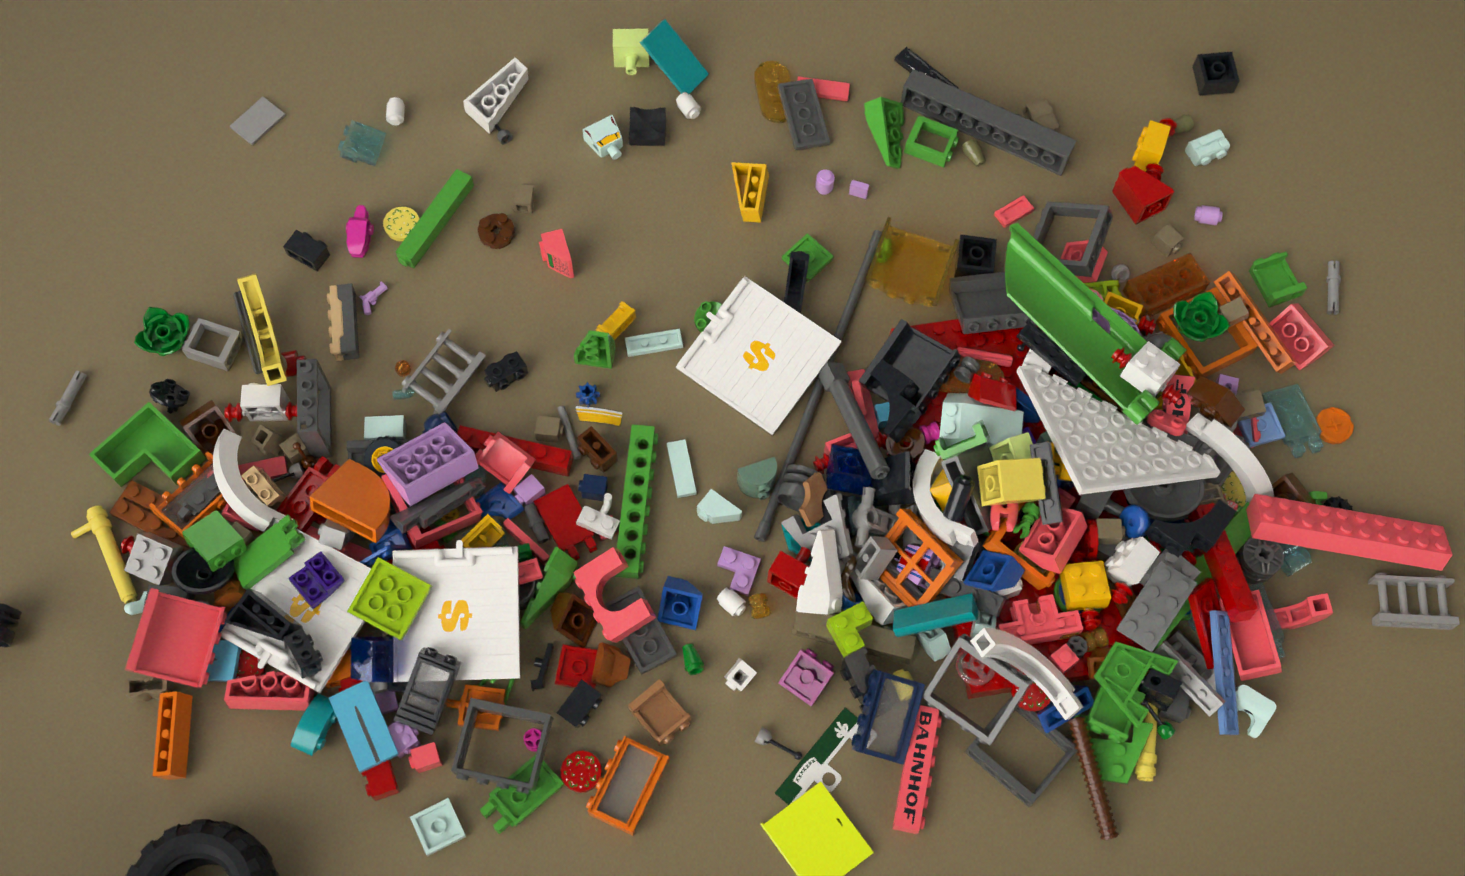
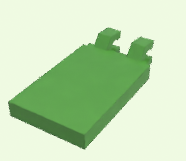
[233,515,306,590]
[480,754,564,834]

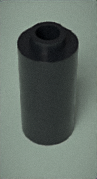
[943,475,975,522]

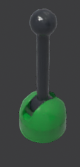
[1140,698,1175,739]

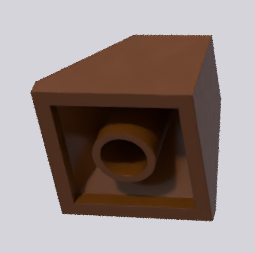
[550,592,596,648]

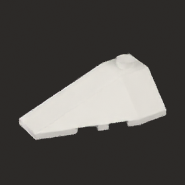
[796,529,843,615]
[842,552,908,625]

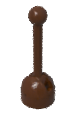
[293,442,317,471]

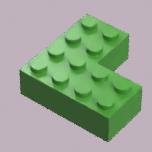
[89,402,206,487]

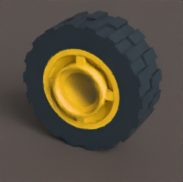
[363,436,403,478]

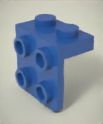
[360,528,412,568]

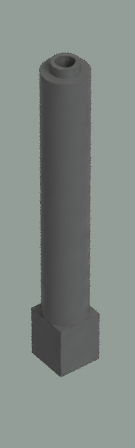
[818,362,890,479]

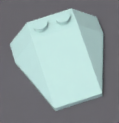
[939,393,1024,460]

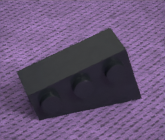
[224,588,303,641]
[840,647,893,718]

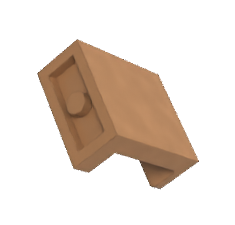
[628,679,691,746]

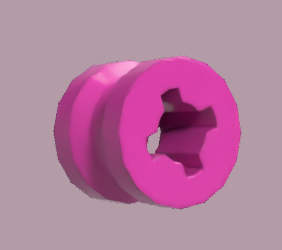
[919,422,940,444]
[523,728,542,752]

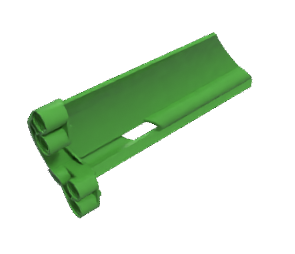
[1005,223,1187,425]

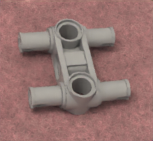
[852,487,905,558]

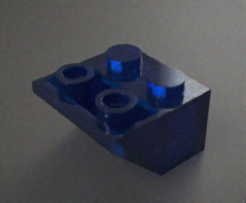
[351,636,394,682]

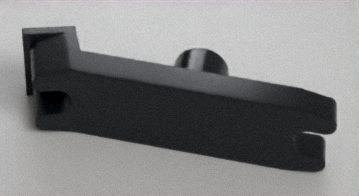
[531,643,554,691]

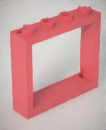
[381,474,483,549]

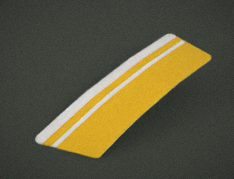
[576,406,622,426]

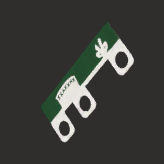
[774,708,876,805]

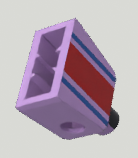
[894,544,941,589]

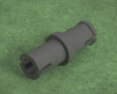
[524,503,550,544]

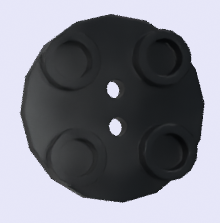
[149,379,190,414]

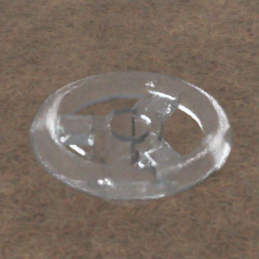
[956,649,996,685]

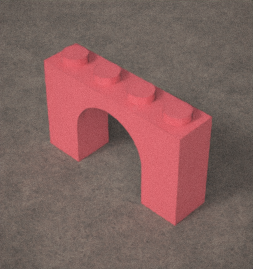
[573,547,657,643]

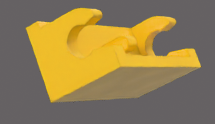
[596,301,636,340]
[461,514,505,548]

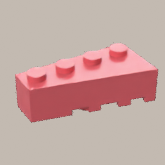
[224,671,315,711]

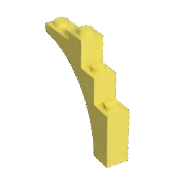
[237,273,287,386]

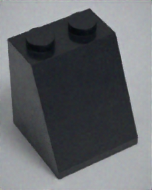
[865,451,917,506]

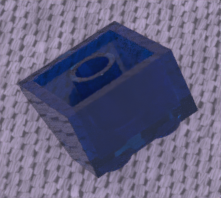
[826,444,872,495]

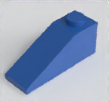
[1037,685,1094,733]

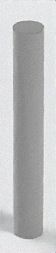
[557,406,581,460]

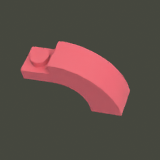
[1265,593,1333,631]

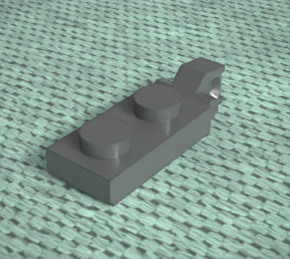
[177,473,221,523]

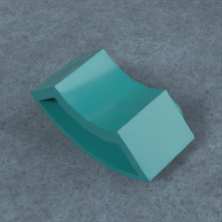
[290,693,338,756]

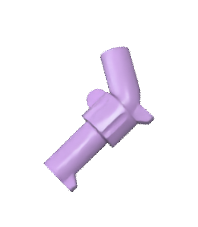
[359,281,388,315]

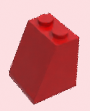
[1112,166,1175,225]

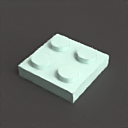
[410,798,466,856]

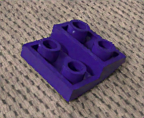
[288,551,345,610]

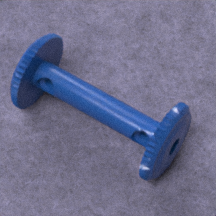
[1119,505,1185,539]

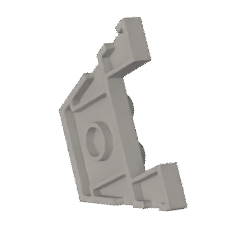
[781,492,853,560]

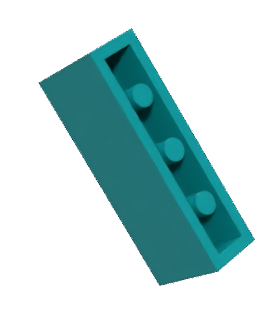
[893,593,978,637]

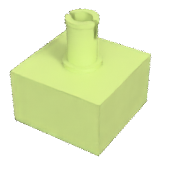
[613,29,649,75]
[989,432,1033,461]

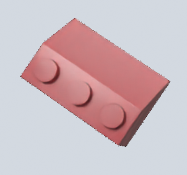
[1269,303,1335,371]
[1019,507,1087,574]

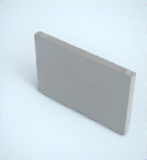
[230,97,286,146]

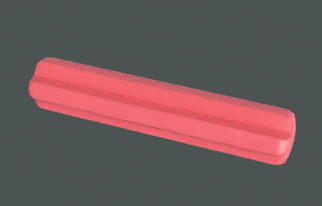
[957,347,1013,367]

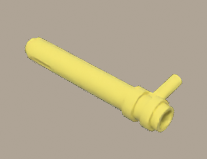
[71,505,137,604]
[1135,670,1158,781]

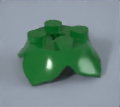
[1173,292,1229,342]
[134,307,189,356]

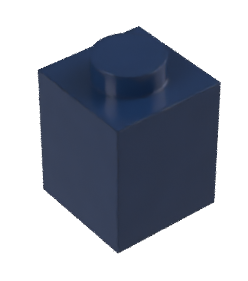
[578,474,608,501]

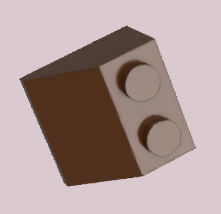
[179,400,236,457]
[1272,473,1316,504]

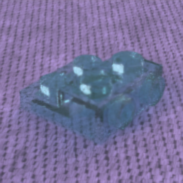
[337,120,386,166]

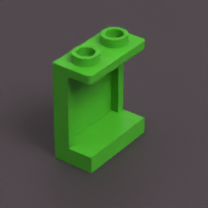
[1249,252,1307,307]
[933,420,990,460]
[182,510,247,572]
[1085,685,1146,743]

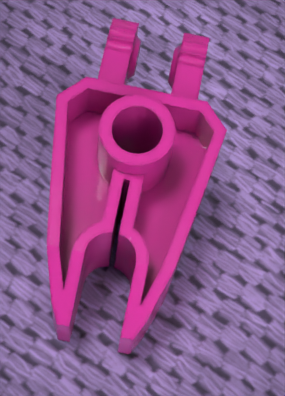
[346,205,374,258]

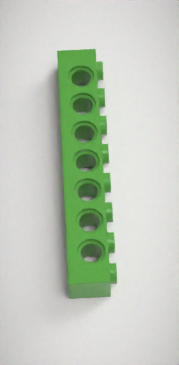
[615,424,658,579]

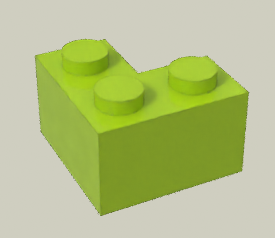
[826,601,873,657]

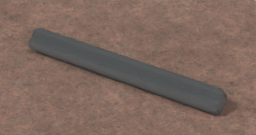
[233,291,263,374]

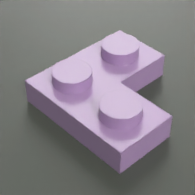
[717,546,761,596]

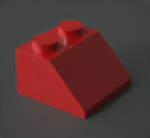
[968,372,1016,412]

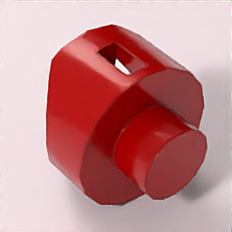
[281,350,306,377]

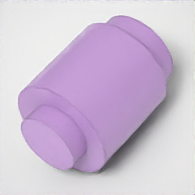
[815,170,835,195]
[1194,205,1223,225]

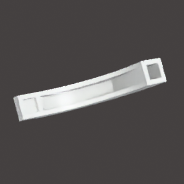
[1185,413,1274,503]
[213,429,293,532]
[913,449,978,547]
[971,628,1083,720]

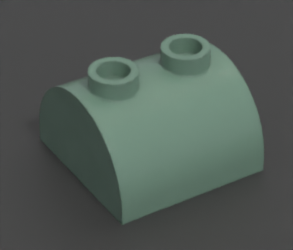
[737,457,777,500]

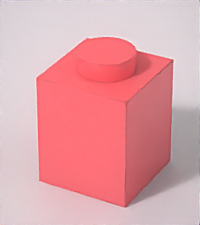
[1048,644,1080,674]
[408,742,443,773]

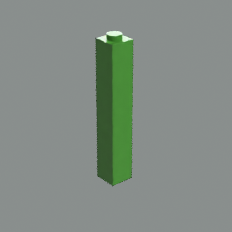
[396,169,474,268]

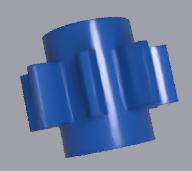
[576,382,600,407]

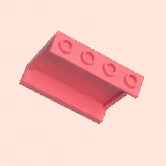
[125,588,227,689]

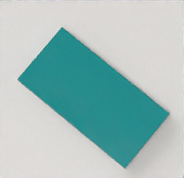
[639,19,709,94]

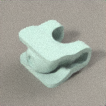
[1236,685,1276,739]

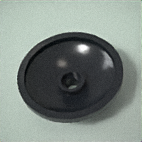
[172,547,235,594]

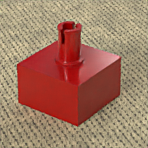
[767,547,811,600]

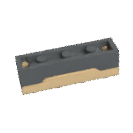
[327,283,359,361]

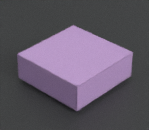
[849,180,869,199]
[375,691,399,714]

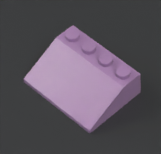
[377,422,479,506]

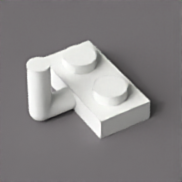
[576,493,620,540]

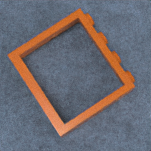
[1156,287,1258,380]
[982,501,1062,590]

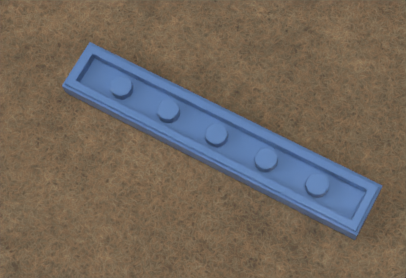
[1209,610,1239,735]

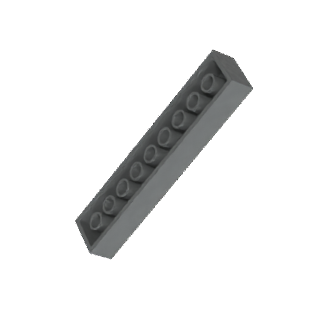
[901,69,1076,176]

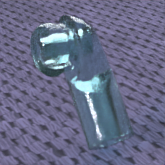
[392,380,417,400]

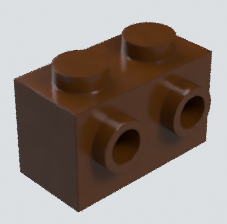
[577,426,618,473]

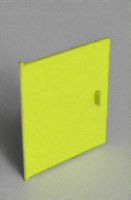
[760,781,874,876]

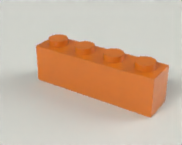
[153,691,193,780]

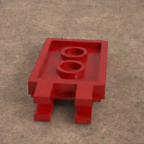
[276,456,340,533]
[533,484,597,561]

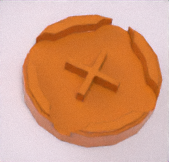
[1314,407,1354,444]

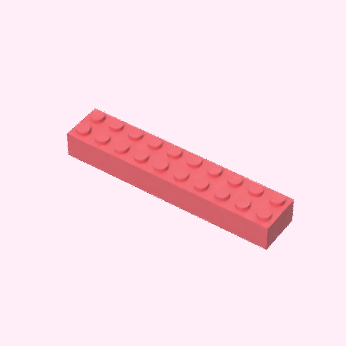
[1246,494,1453,571]

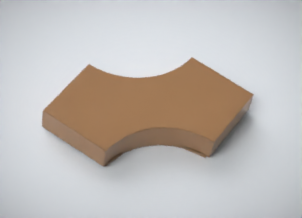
[799,472,828,527]

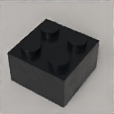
[1192,52,1240,96]
[954,234,997,277]

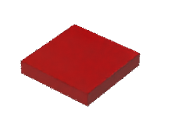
[555,644,598,688]

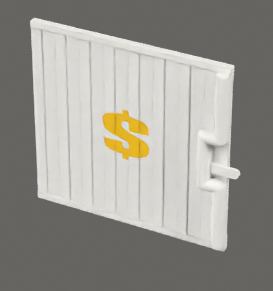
[676,276,842,436]
[220,529,371,693]
[393,540,520,682]

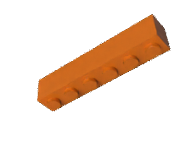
[1214,271,1297,374]

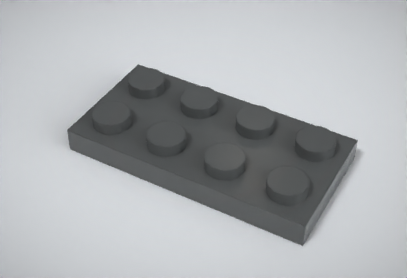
[778,79,830,151]
[1116,561,1197,652]
[605,586,677,675]

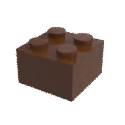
[1186,376,1245,428]

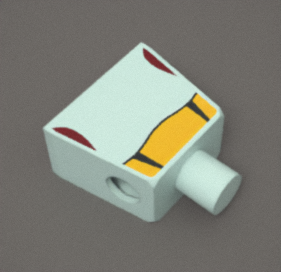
[582,115,623,160]

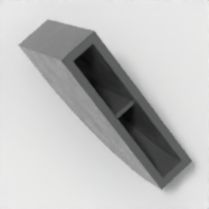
[941,442,994,535]

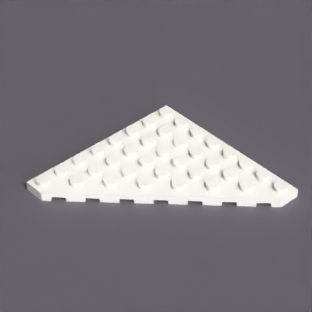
[1016,365,1220,495]

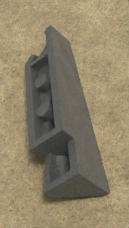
[390,477,486,534]

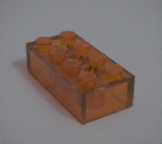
[1123,252,1210,318]

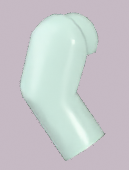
[124,591,147,615]

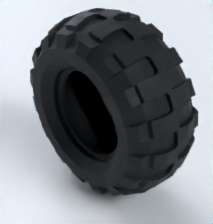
[126,819,279,876]

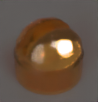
[395,360,411,377]

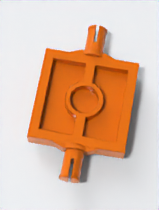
[446,684,506,731]

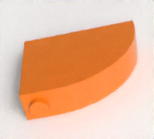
[310,459,390,543]

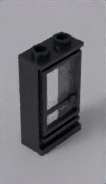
[394,647,462,735]

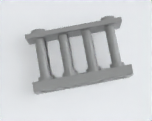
[402,329,486,414]
[1368,573,1460,630]
[1153,630,1237,717]

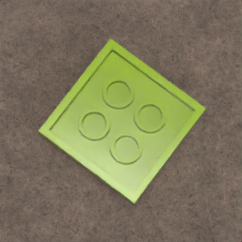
[347,557,433,641]

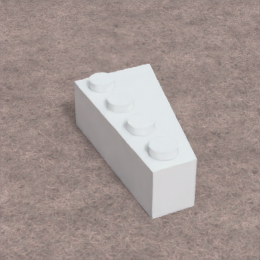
[463,58,528,134]

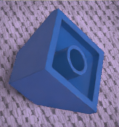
[963,550,1025,592]
[657,576,703,630]

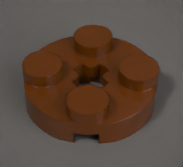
[478,213,515,249]
[886,426,926,461]

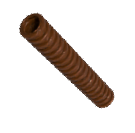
[1067,716,1119,840]

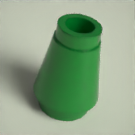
[682,644,704,675]

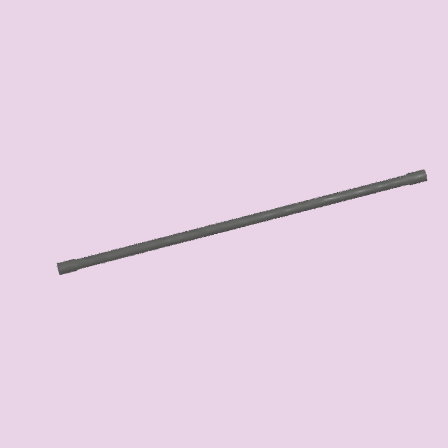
[754,230,884,542]

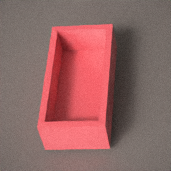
[1219,590,1282,681]

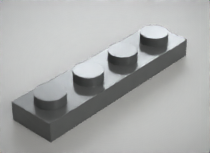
[925,567,1006,617]

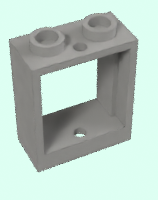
[182,318,245,372]

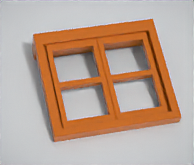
[879,508,964,607]

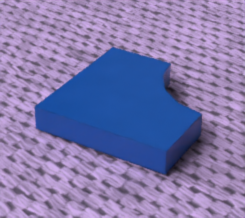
[475,482,524,520]

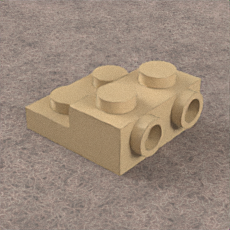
[241,465,287,507]

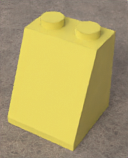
[977,458,1046,506]

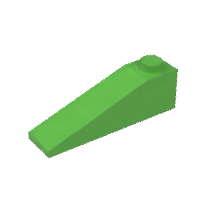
[864,97,904,169]
[574,330,616,369]
[520,547,579,629]

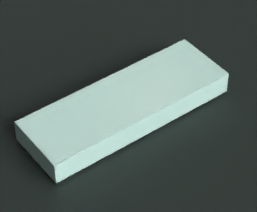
[625,328,683,357]
[667,439,697,498]

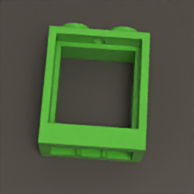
[904,115,959,167]

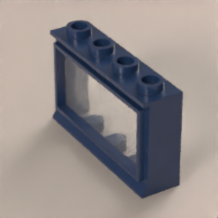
[851,670,926,765]

